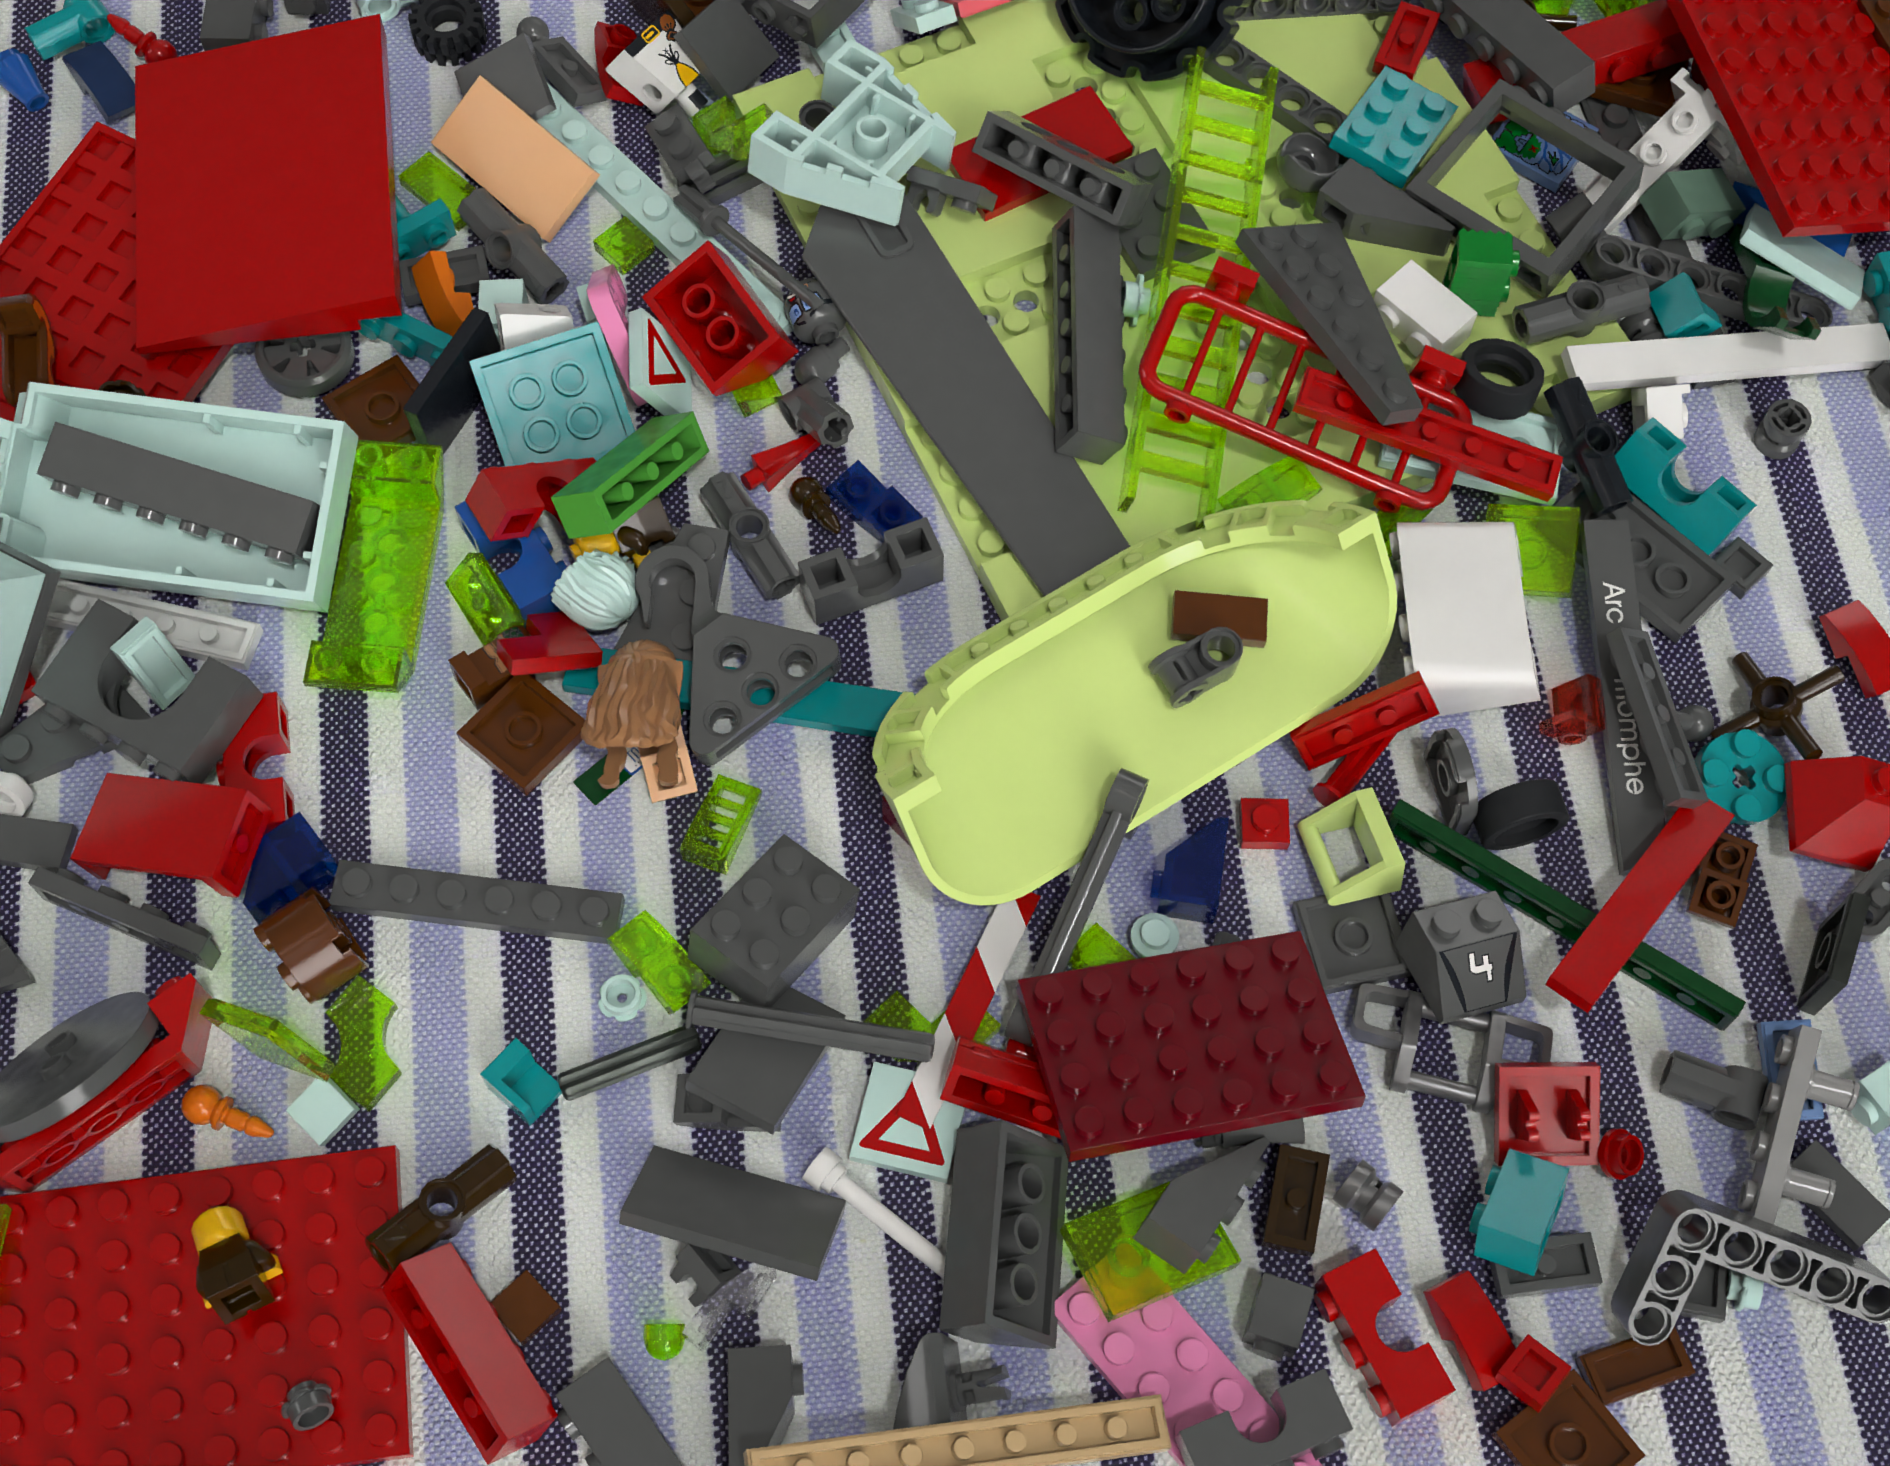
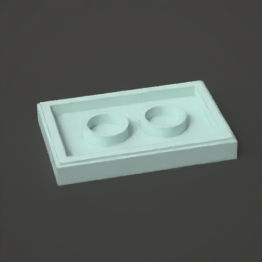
[1739,203,1865,310]

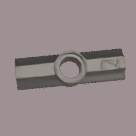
[457,188,569,304]
[1512,273,1651,345]
[700,471,800,600]

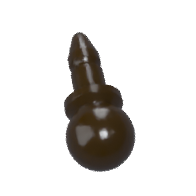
[789,476,841,534]

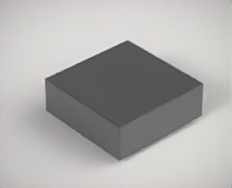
[1714,536,1773,600]

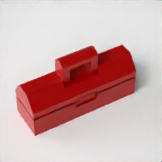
[940,1035,1061,1139]

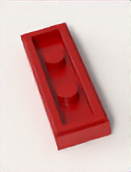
[1289,671,1440,771]

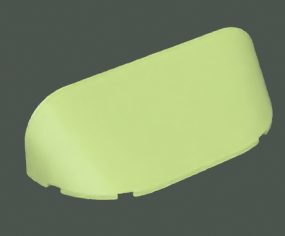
[872,500,1397,905]

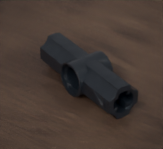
[1544,377,1634,517]

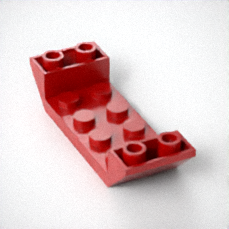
[0,973,216,1193]

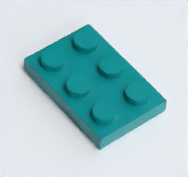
[1328,66,1459,189]

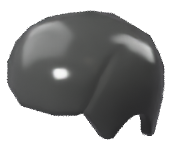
[1276,132,1343,193]

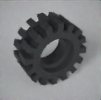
[408,0,488,66]

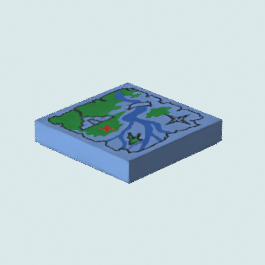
[1492,111,1599,193]

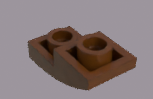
[1686,832,1758,929]

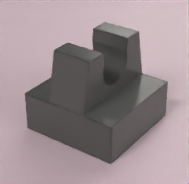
[670,1244,744,1307]

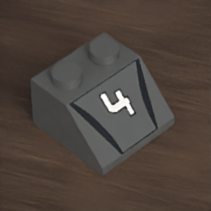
[1395,891,1526,1025]

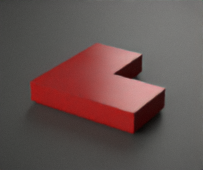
[496,611,603,676]

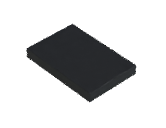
[403,307,501,464]

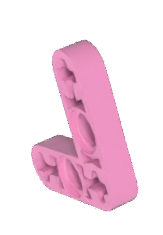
[587,264,647,407]

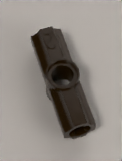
[365,1145,517,1275]

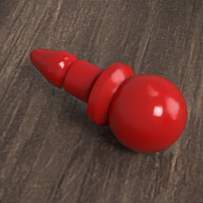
[107,14,178,64]

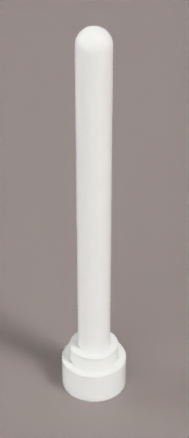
[802,1147,946,1279]

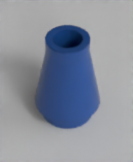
[0,49,49,112]

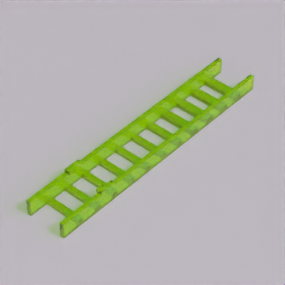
[1117,46,1279,530]

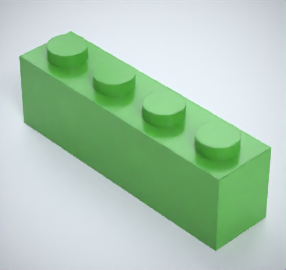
[551,411,710,539]

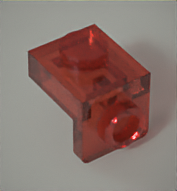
[1539,674,1605,745]

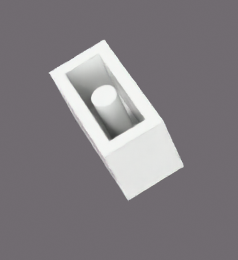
[1374,259,1478,357]

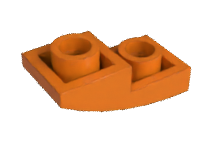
[411,251,474,336]

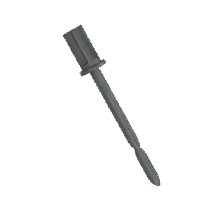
[673,184,824,310]

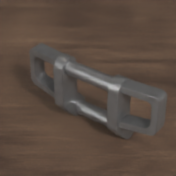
[1350,983,1553,1114]

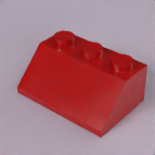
[642,240,799,396]

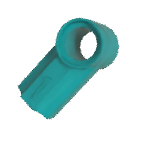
[24,0,115,60]

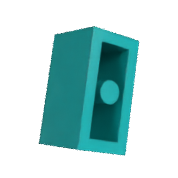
[1469,1148,1569,1276]

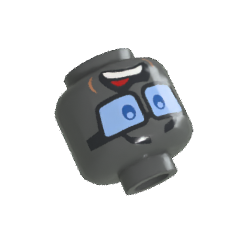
[784,278,847,345]

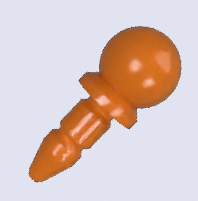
[181,1085,274,1138]

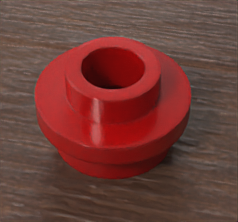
[1598,1128,1644,1180]

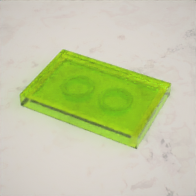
[1060,1180,1242,1322]

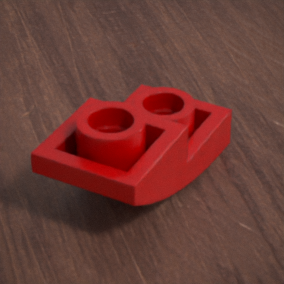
[594,21,644,107]
[1819,600,1890,699]
[1423,1270,1515,1392]

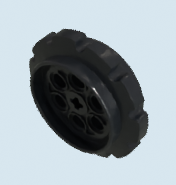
[1055,0,1251,81]

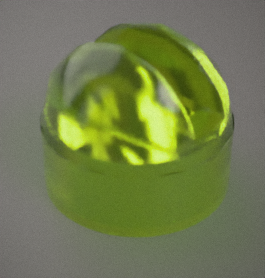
[643,1324,685,1361]

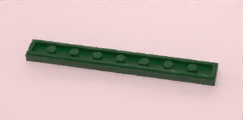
[1388,799,1746,1031]

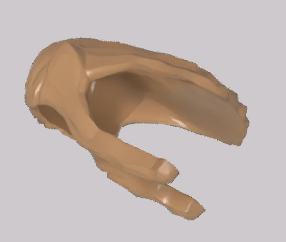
[580,639,683,789]

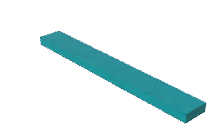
[562,648,916,737]

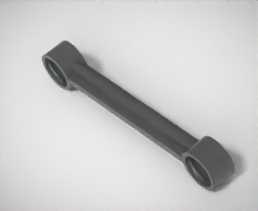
[1004,768,1149,1047]

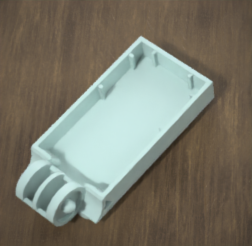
[0,382,359,613]

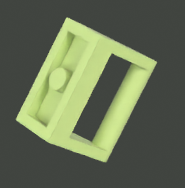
[1297,787,1406,906]

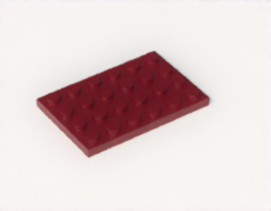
[1016,931,1366,1162]

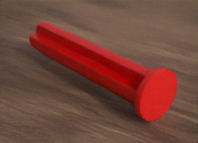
[1313,732,1398,807]

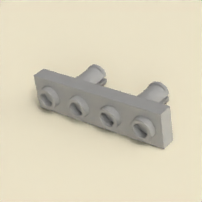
[1738,1025,1860,1225]

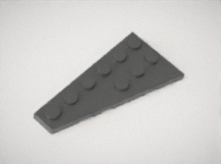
[1235,222,1423,425]

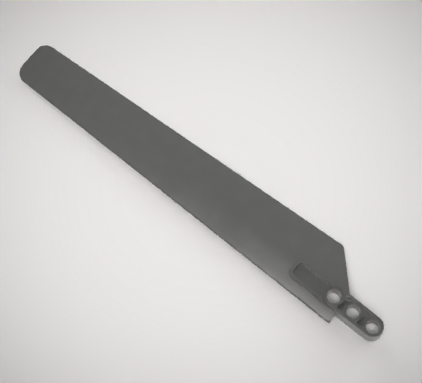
[799,100,1246,768]

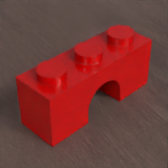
[465,457,596,542]
[216,691,297,844]
[1314,1248,1456,1427]

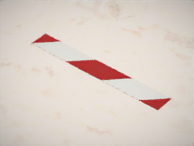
[896,892,1041,1131]

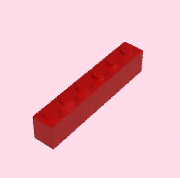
[1463,0,1694,125]

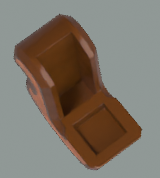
[0,293,57,408]

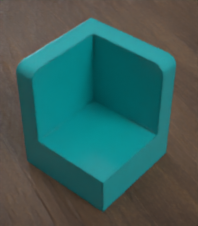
[1649,272,1722,338]
[480,1038,562,1126]

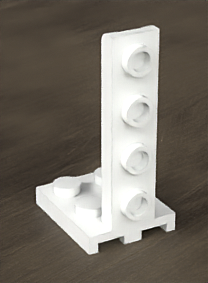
[1585,67,1744,235]

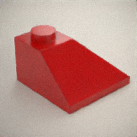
[1784,756,1890,872]

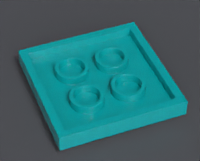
[469,321,635,467]

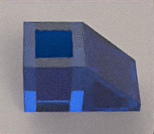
[243,812,338,925]

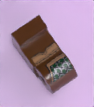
[448,625,531,711]

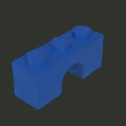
[455,501,567,628]

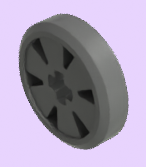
[255,331,355,397]

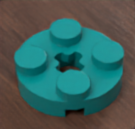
[1694,729,1786,826]

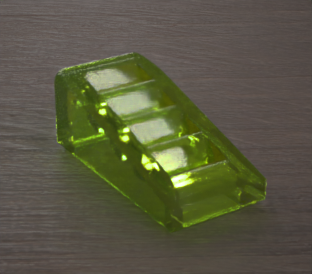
[680,774,762,875]

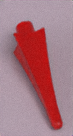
[740,434,821,492]

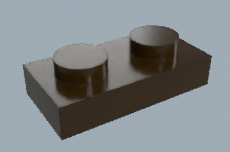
[1261,1144,1330,1257]

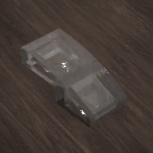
[682,1264,777,1353]

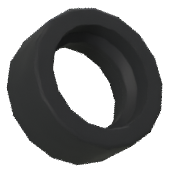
[1454,338,1544,420]
[1474,779,1570,850]

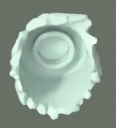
[550,549,640,631]

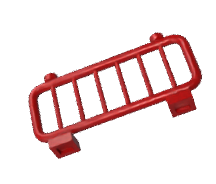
[1138,256,1473,513]

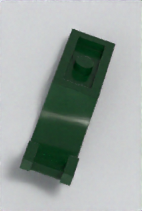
[1729,224,1821,340]

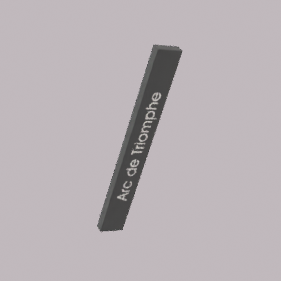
[1579,519,1666,875]

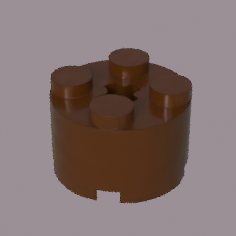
[253,886,369,1004]

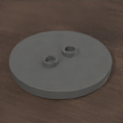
[0,992,159,1143]

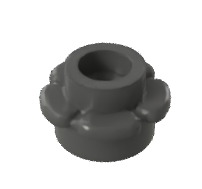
[281,1381,334,1431]

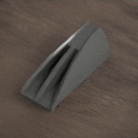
[893,1333,1011,1430]

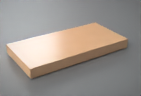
[431,75,600,243]

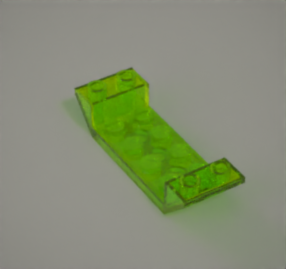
[303,439,444,693]

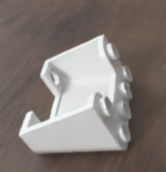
[1389,522,1541,717]

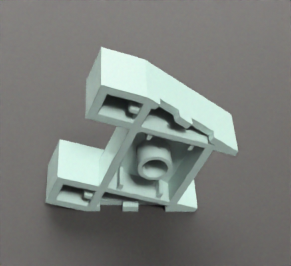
[747,38,957,226]

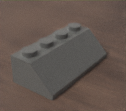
[939,1120,1068,1349]

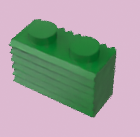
[1442,228,1520,317]

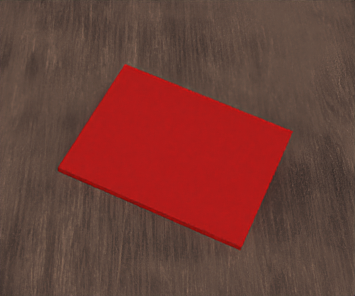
[135,14,402,354]

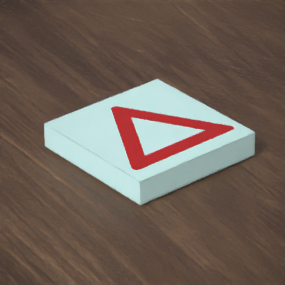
[628,308,692,416]
[849,1062,965,1183]

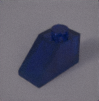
[1149,817,1229,924]

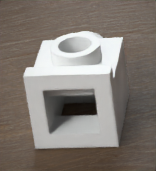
[1631,384,1690,439]

